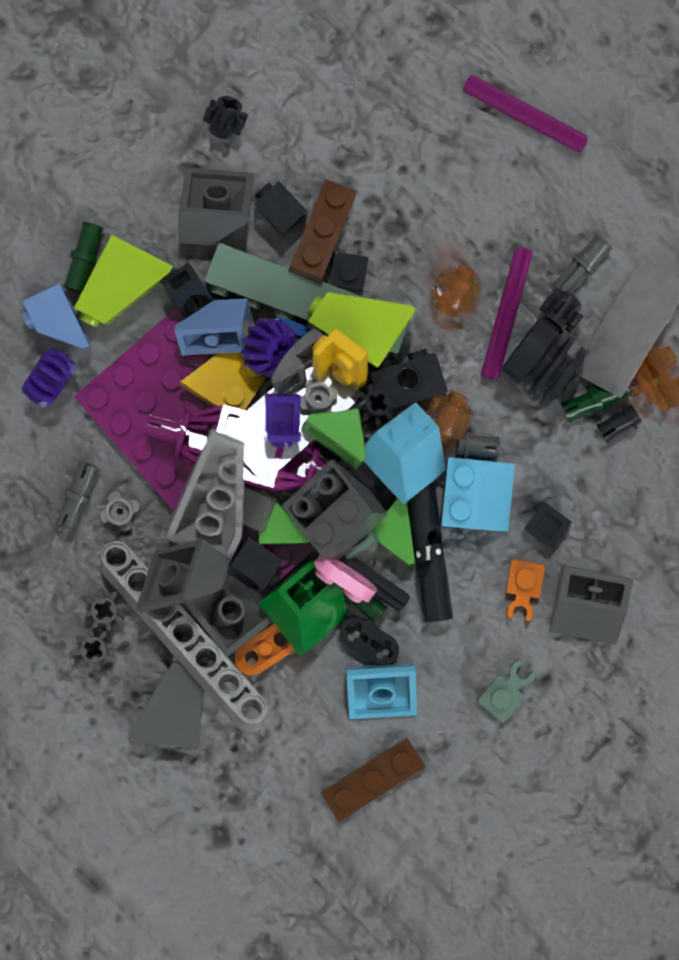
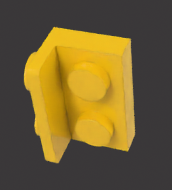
[312,328,368,391]

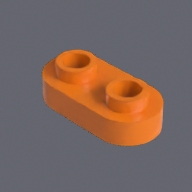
[234,623,294,675]

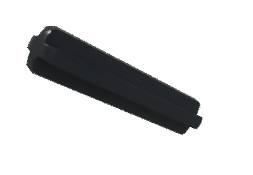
[339,555,410,611]

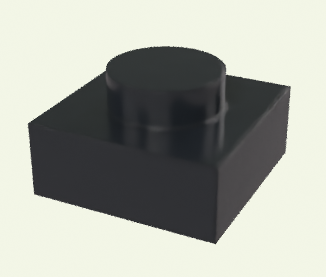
[330,252,369,292]
[523,501,572,549]

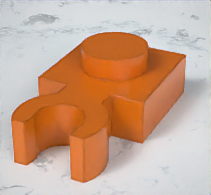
[506,559,546,621]

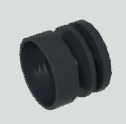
[499,316,589,408]

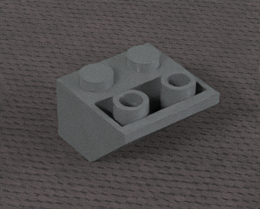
[282,460,388,560]
[549,565,633,645]

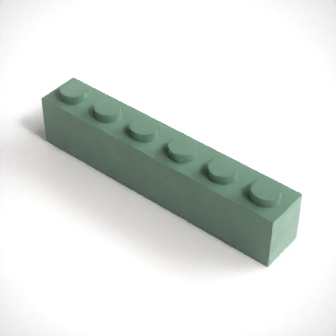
[204,243,411,359]

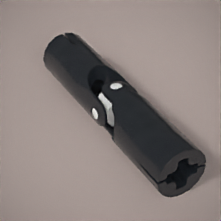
[407,483,454,623]

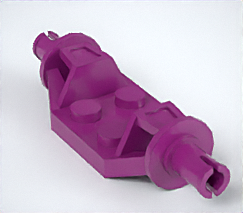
[144,405,351,491]

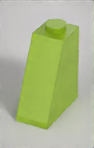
[74,235,175,328]
[306,292,416,369]

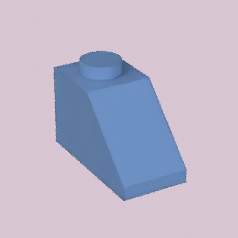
[21,283,92,350]
[174,298,254,356]

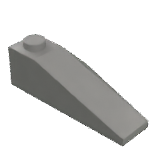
[165,429,245,562]

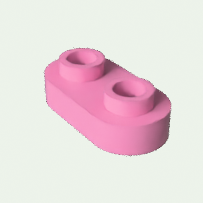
[313,555,377,603]

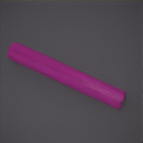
[463,75,588,152]
[481,247,533,380]

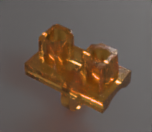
[632,346,679,412]

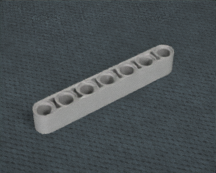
[100,541,268,733]

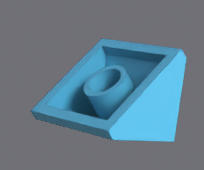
[346,662,417,719]

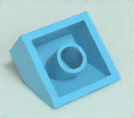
[364,402,446,504]
[440,457,515,532]

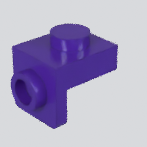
[263,393,302,448]

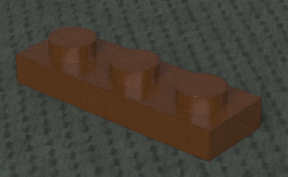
[289,179,357,284]
[321,737,426,822]

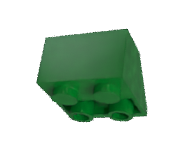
[258,554,347,657]

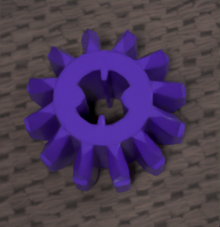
[240,318,297,377]
[22,348,76,408]

